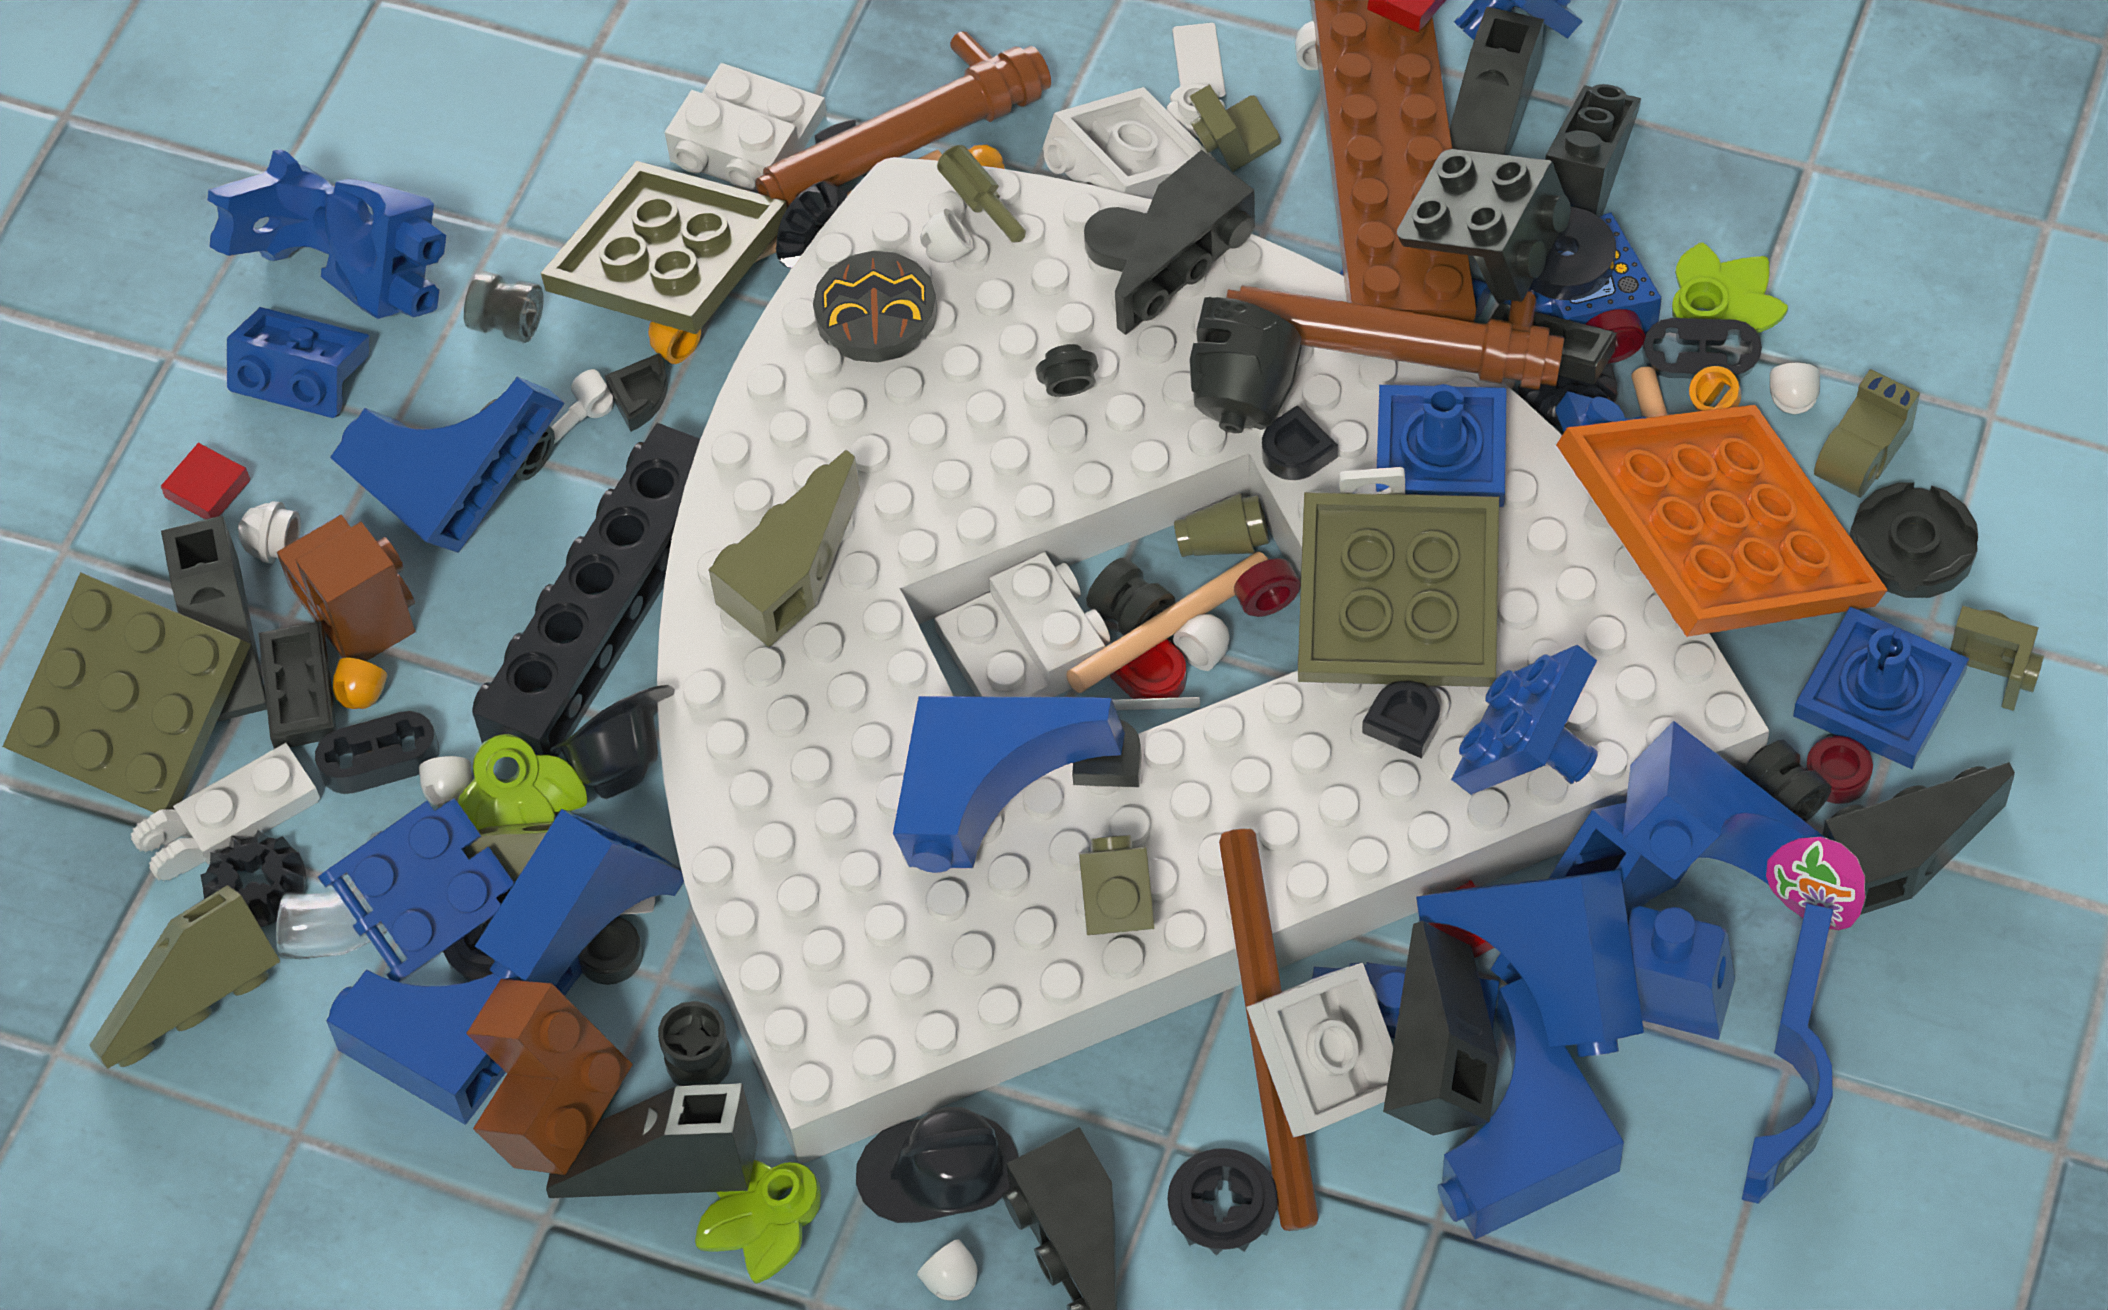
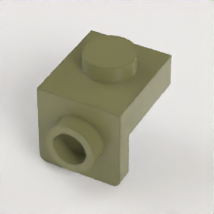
[1189,84,1281,172]
[1950,606,2044,711]
[1079,835,1155,935]

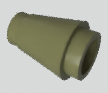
[1174,492,1269,557]

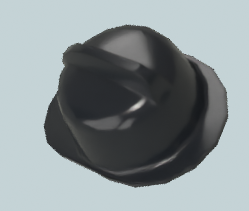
[549,685,675,799]
[856,1107,1018,1223]

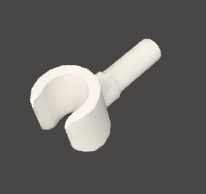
[551,369,613,444]

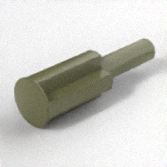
[937,145,1026,243]

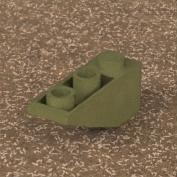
[708,450,861,647]
[89,885,281,1069]

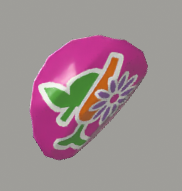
[1766,837,1866,931]

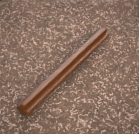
[1219,828,1319,1231]

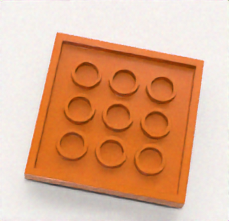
[1556,405,1888,637]

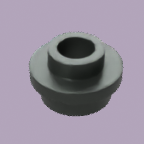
[1035,344,1098,397]

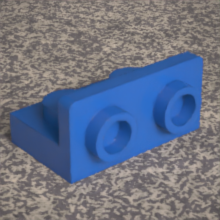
[227,307,369,418]

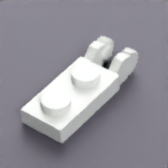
[130,743,320,882]

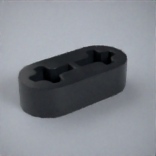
[1642,318,1762,379]
[315,711,439,794]

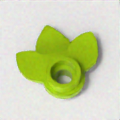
[1672,242,1788,333]
[458,734,587,830]
[695,1160,821,1284]

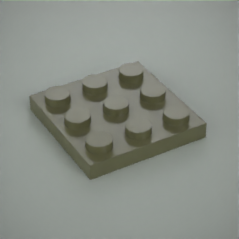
[540,161,787,334]
[1298,492,1499,687]
[2,572,251,813]

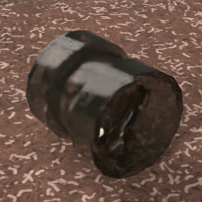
[464,271,544,343]

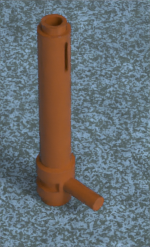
[755,31,1051,208]
[1226,285,1564,390]

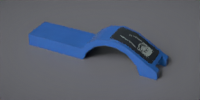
[1742,904,1833,1204]

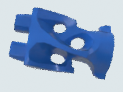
[207,149,447,319]

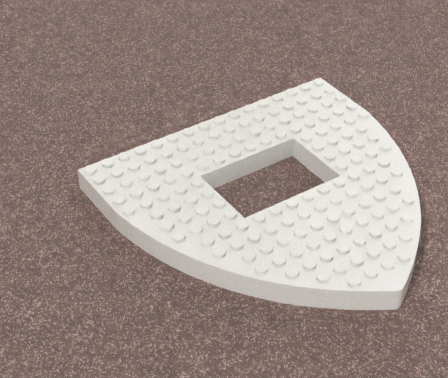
[657,157,1769,1164]

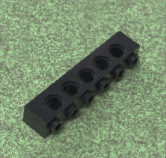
[472,423,700,757]

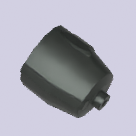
[1189,297,1302,433]

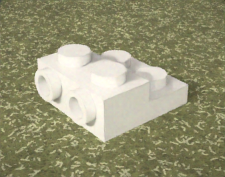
[664,63,827,192]
[1042,87,1216,200]
[934,552,1111,697]
[1247,963,1393,1137]

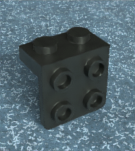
[1397,149,1571,302]

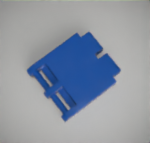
[318,798,514,982]

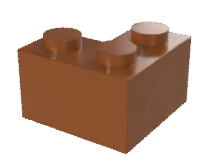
[276,515,415,661]
[466,979,633,1175]

